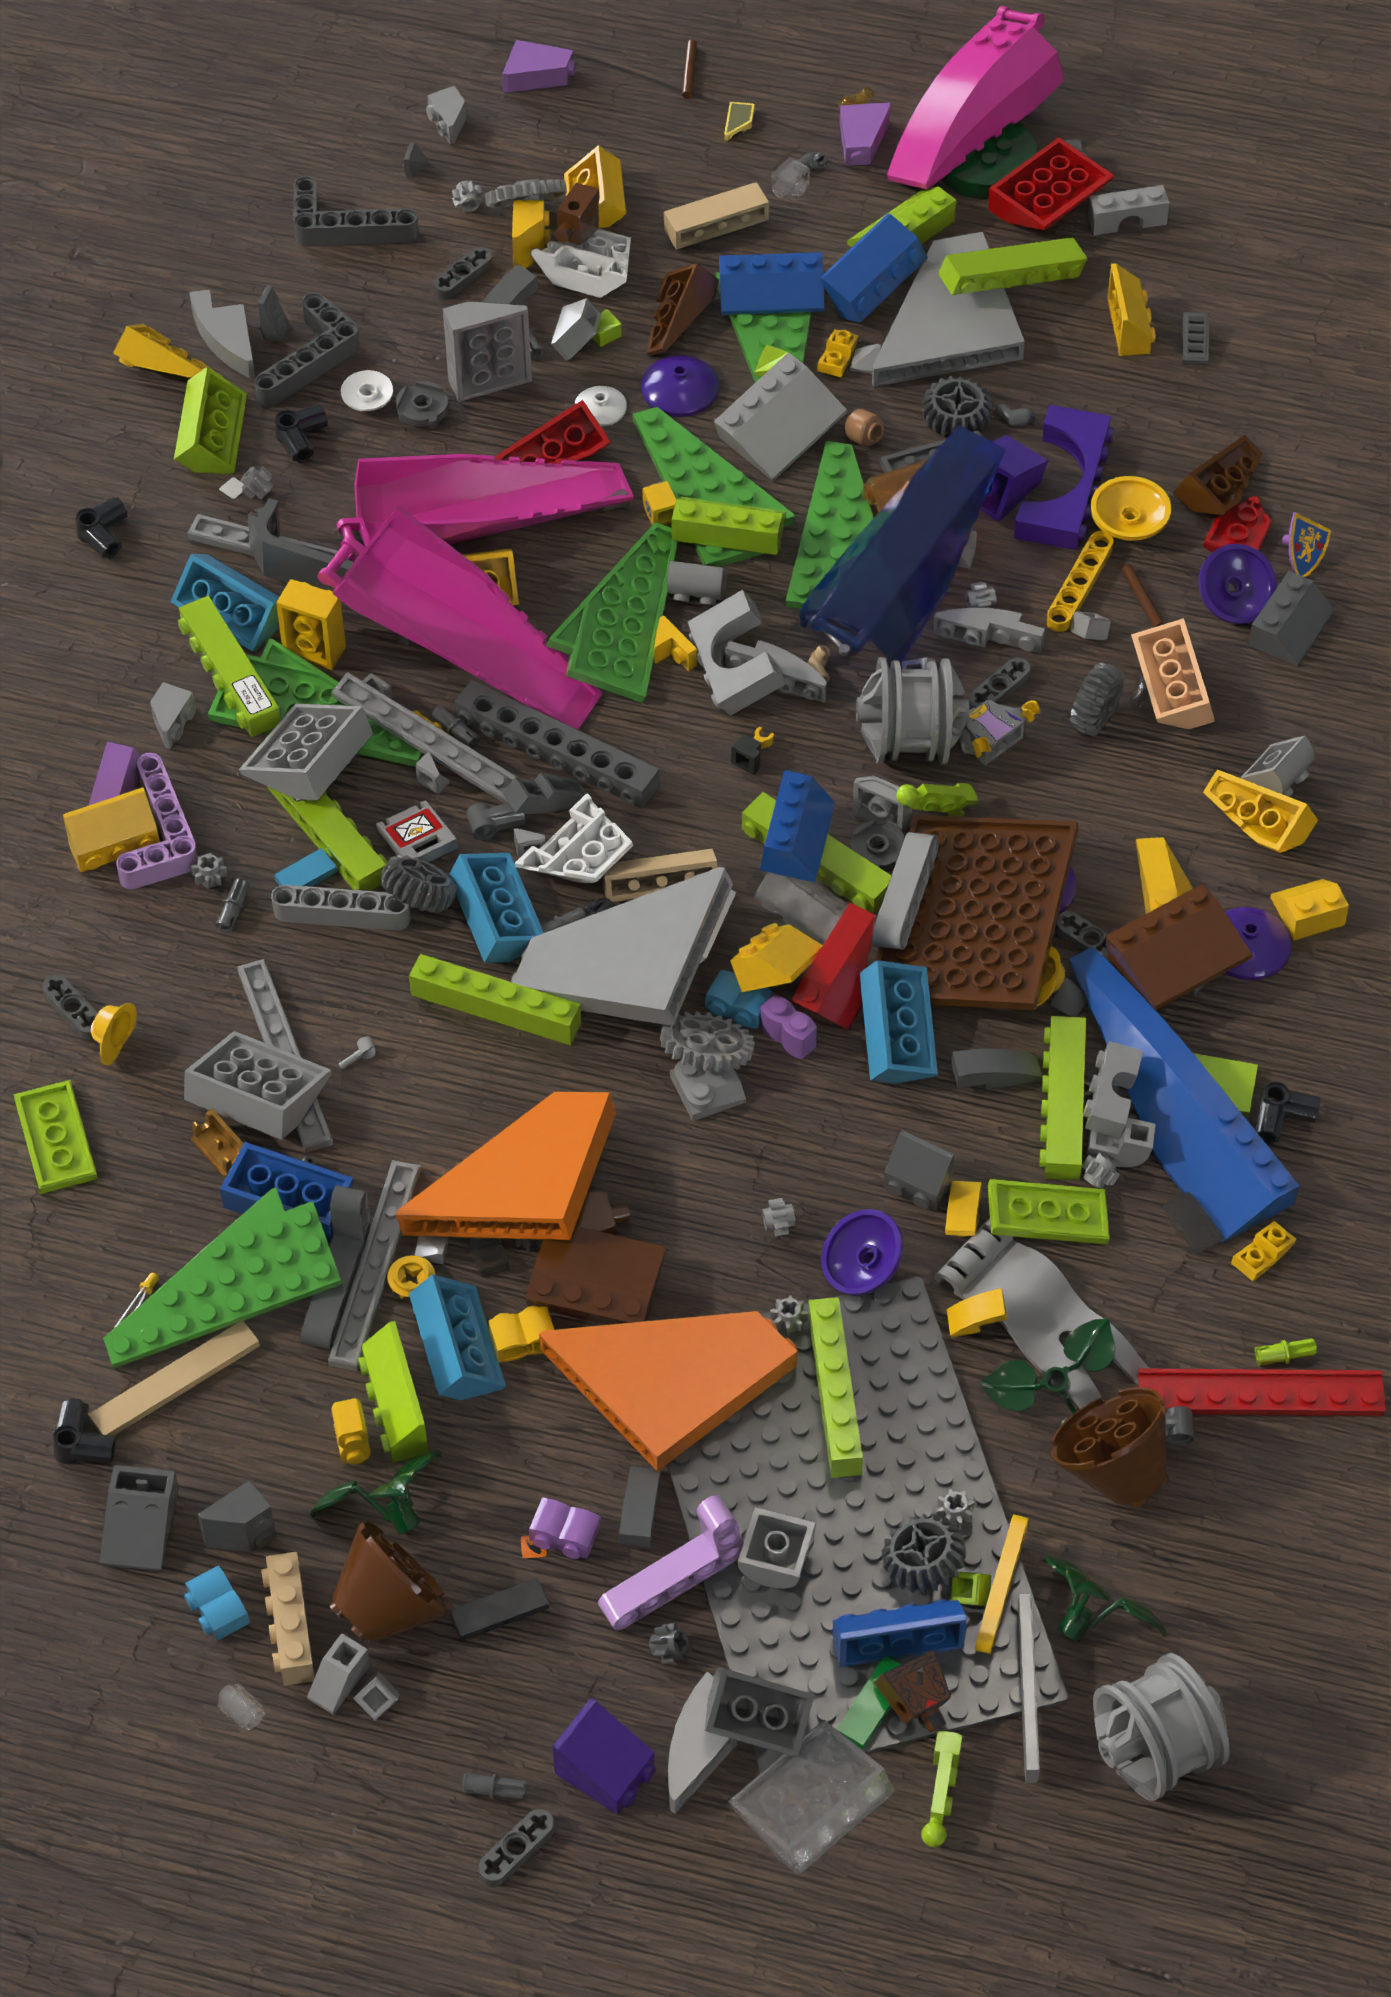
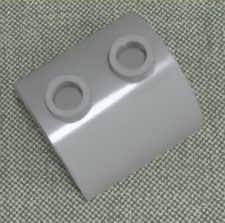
[667,561,729,605]
[1241,736,1315,797]
[738,1507,816,1589]

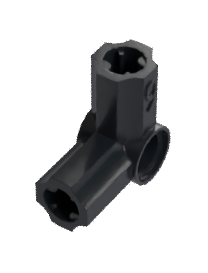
[275,404,328,463]
[76,497,127,559]
[1255,1081,1321,1144]
[53,1398,116,1464]

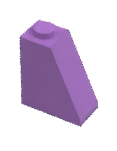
[502,40,577,92]
[840,102,890,166]
[89,741,141,805]

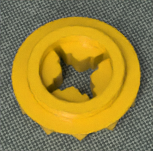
[387,1256,435,1299]

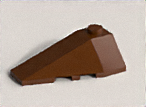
[647,263,719,356]
[1173,435,1263,515]

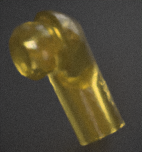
[838,87,874,111]

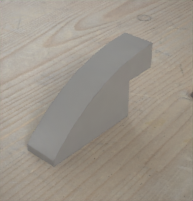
[189,289,255,379]
[668,1672,736,1814]

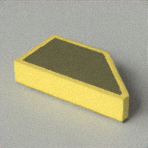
[724,102,755,141]

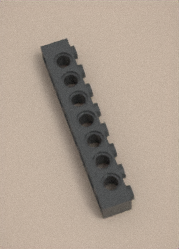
[454,680,660,808]

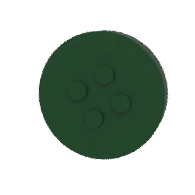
[942,122,1036,199]

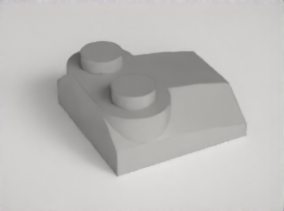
[852,776,913,834]
[670,1060,746,1121]

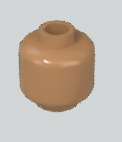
[845,409,884,447]

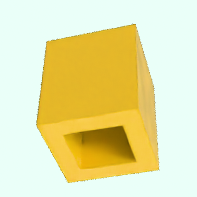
[642,481,676,525]

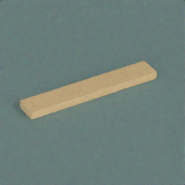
[88,1321,260,1436]

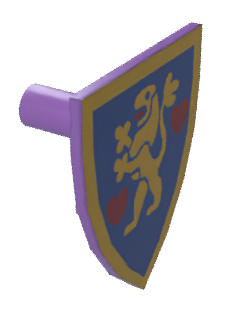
[1282,513,1332,577]

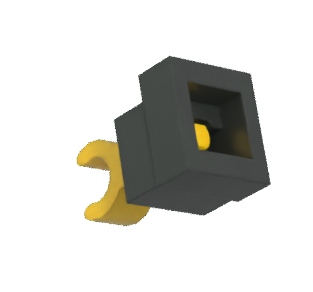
[731,727,774,775]

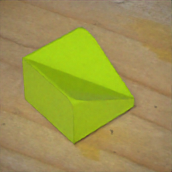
[592,309,622,347]
[754,345,788,377]
[950,1572,992,1606]

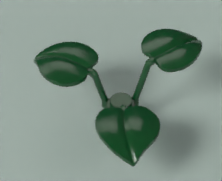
[981,1318,1115,1427]
[310,1450,442,1535]
[1043,1555,1166,1642]

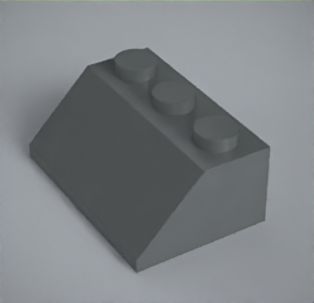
[1249,571,1334,667]
[705,1668,815,1757]

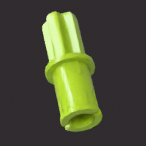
[1255,1338,1317,1366]

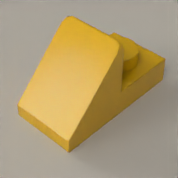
[654,616,697,671]

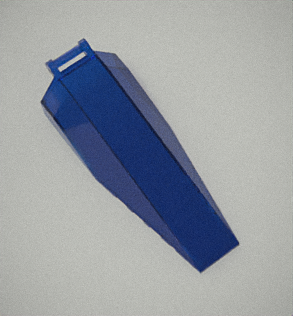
[799,426,1006,668]

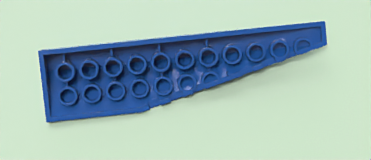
[1069,947,1299,1244]

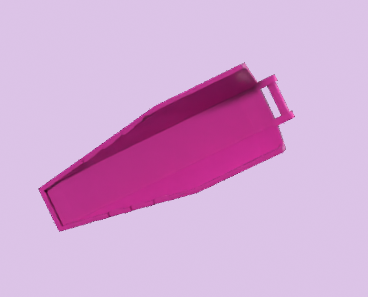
[337,454,634,562]
[317,506,603,730]

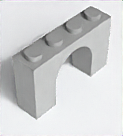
[688,590,786,716]

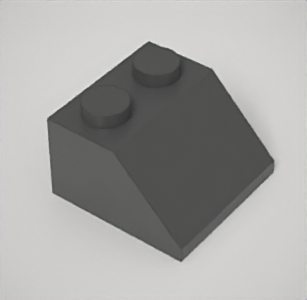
[883,1130,955,1212]
[198,1480,276,1553]

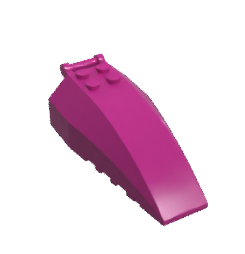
[887,6,1064,189]

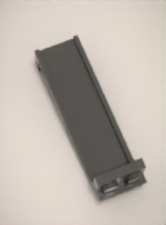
[248,498,411,646]

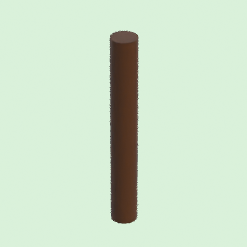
[682,40,697,99]
[1122,564,1164,627]

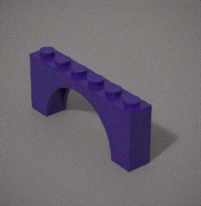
[1014,404,1114,550]

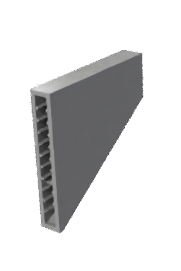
[872,232,1025,387]
[511,867,733,1026]

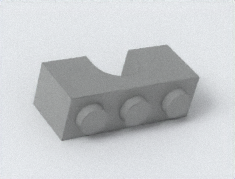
[1087,185,1169,236]
[1083,1041,1143,1138]

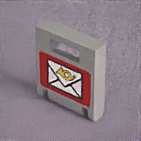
[376,800,458,863]

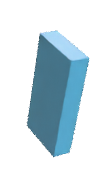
[274,848,337,887]

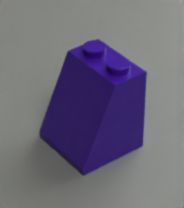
[957,435,1048,522]
[553,1698,656,1815]

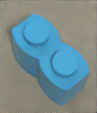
[705,970,773,1028]
[184,1565,250,1641]

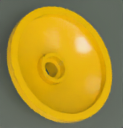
[1091,476,1171,540]

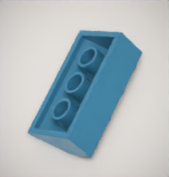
[170,554,280,652]
[450,853,544,963]
[860,960,938,1084]
[409,1274,506,1400]

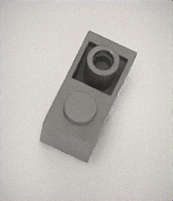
[426,86,466,145]
[551,298,602,361]
[150,682,196,749]
[307,1634,370,1715]

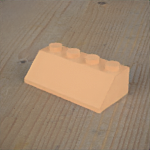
[1131,618,1215,730]

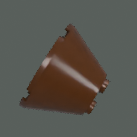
[1050,1387,1169,1507]
[329,1520,453,1642]

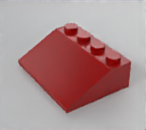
[988,137,1114,230]

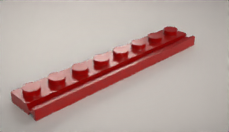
[1137,1368,1386,1416]

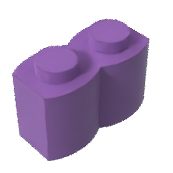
[760,995,817,1059]
[529,1498,601,1559]

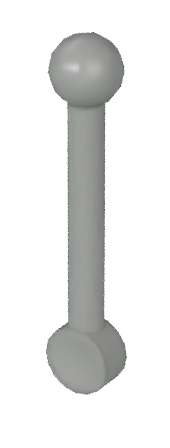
[812,615,850,656]

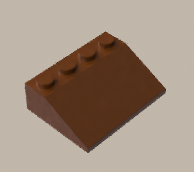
[1105,884,1252,1010]
[525,1226,666,1325]

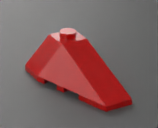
[495,399,611,464]
[791,903,876,1030]

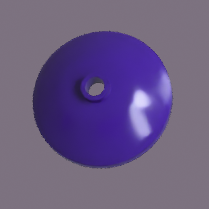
[641,355,719,417]
[1199,544,1277,624]
[1225,907,1292,980]
[821,1209,904,1296]

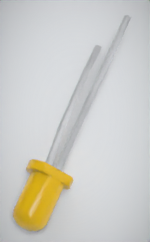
[115,1273,159,1327]

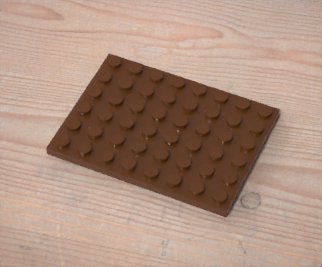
[875,815,1079,1010]

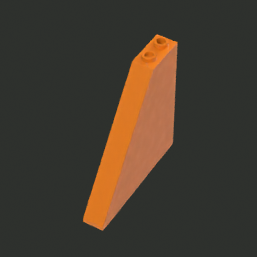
[395,1092,616,1240]
[539,1311,798,1472]

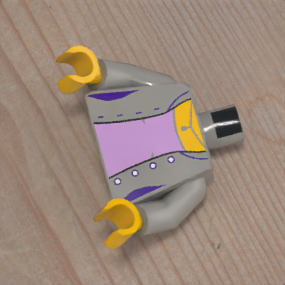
[959,700,1041,765]

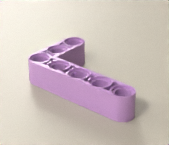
[116,753,198,889]
[598,1495,743,1630]

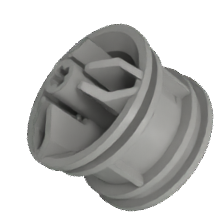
[856,657,969,764]
[1093,1653,1230,1801]

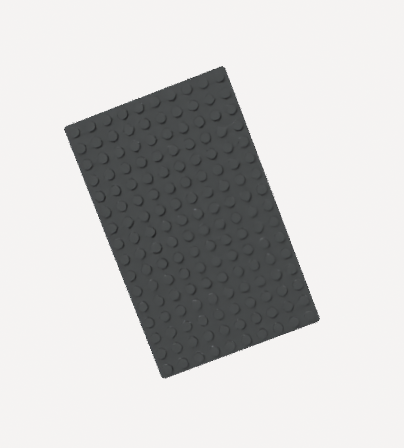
[667,1277,1068,1779]

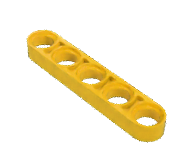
[1047,530,1114,633]
[975,1514,1029,1654]

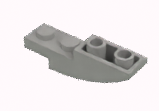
[933,608,1045,654]
[725,640,827,703]

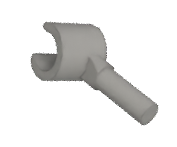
[339,1036,376,1069]

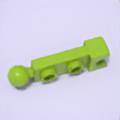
[896,783,978,817]
[921,1731,962,1848]

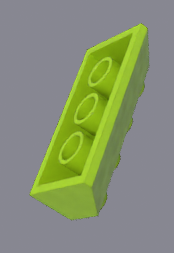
[847,186,956,248]
[174,367,247,474]
[672,497,787,555]
[358,1321,428,1463]

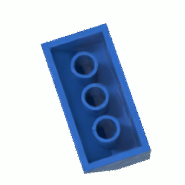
[820,214,928,322]
[719,252,824,315]
[760,770,835,883]
[220,1142,354,1243]
[832,1599,967,1668]

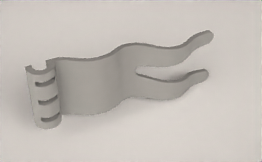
[934,1218,1149,1409]

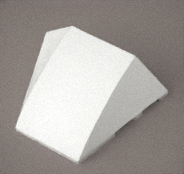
[531,229,631,298]
[514,793,633,883]

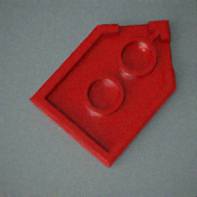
[1203,496,1272,552]

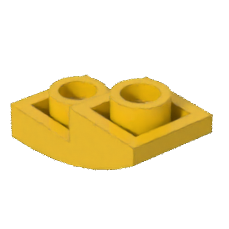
[817,329,859,377]
[945,1181,982,1237]
[1231,1221,1297,1281]
[947,1288,1008,1338]

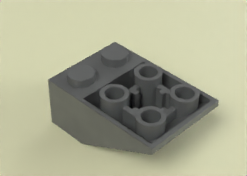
[99,1465,179,1572]

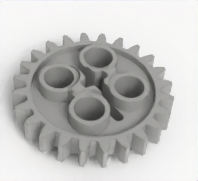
[485,179,568,208]
[660,1011,755,1072]

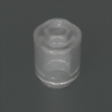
[218,1683,265,1730]

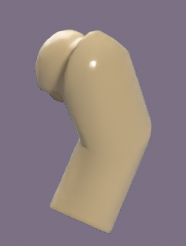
[807,645,830,682]

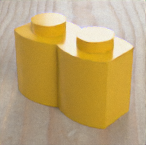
[489,1306,554,1362]
[331,1398,371,1464]

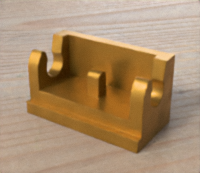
[191,1108,244,1179]

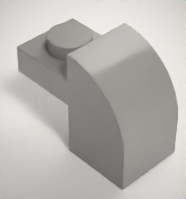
[1087,1118,1156,1167]

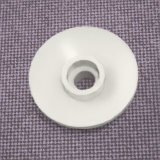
[341,370,393,411]
[575,386,627,427]

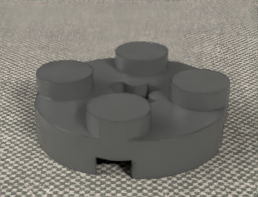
[396,381,449,429]
[850,821,905,871]

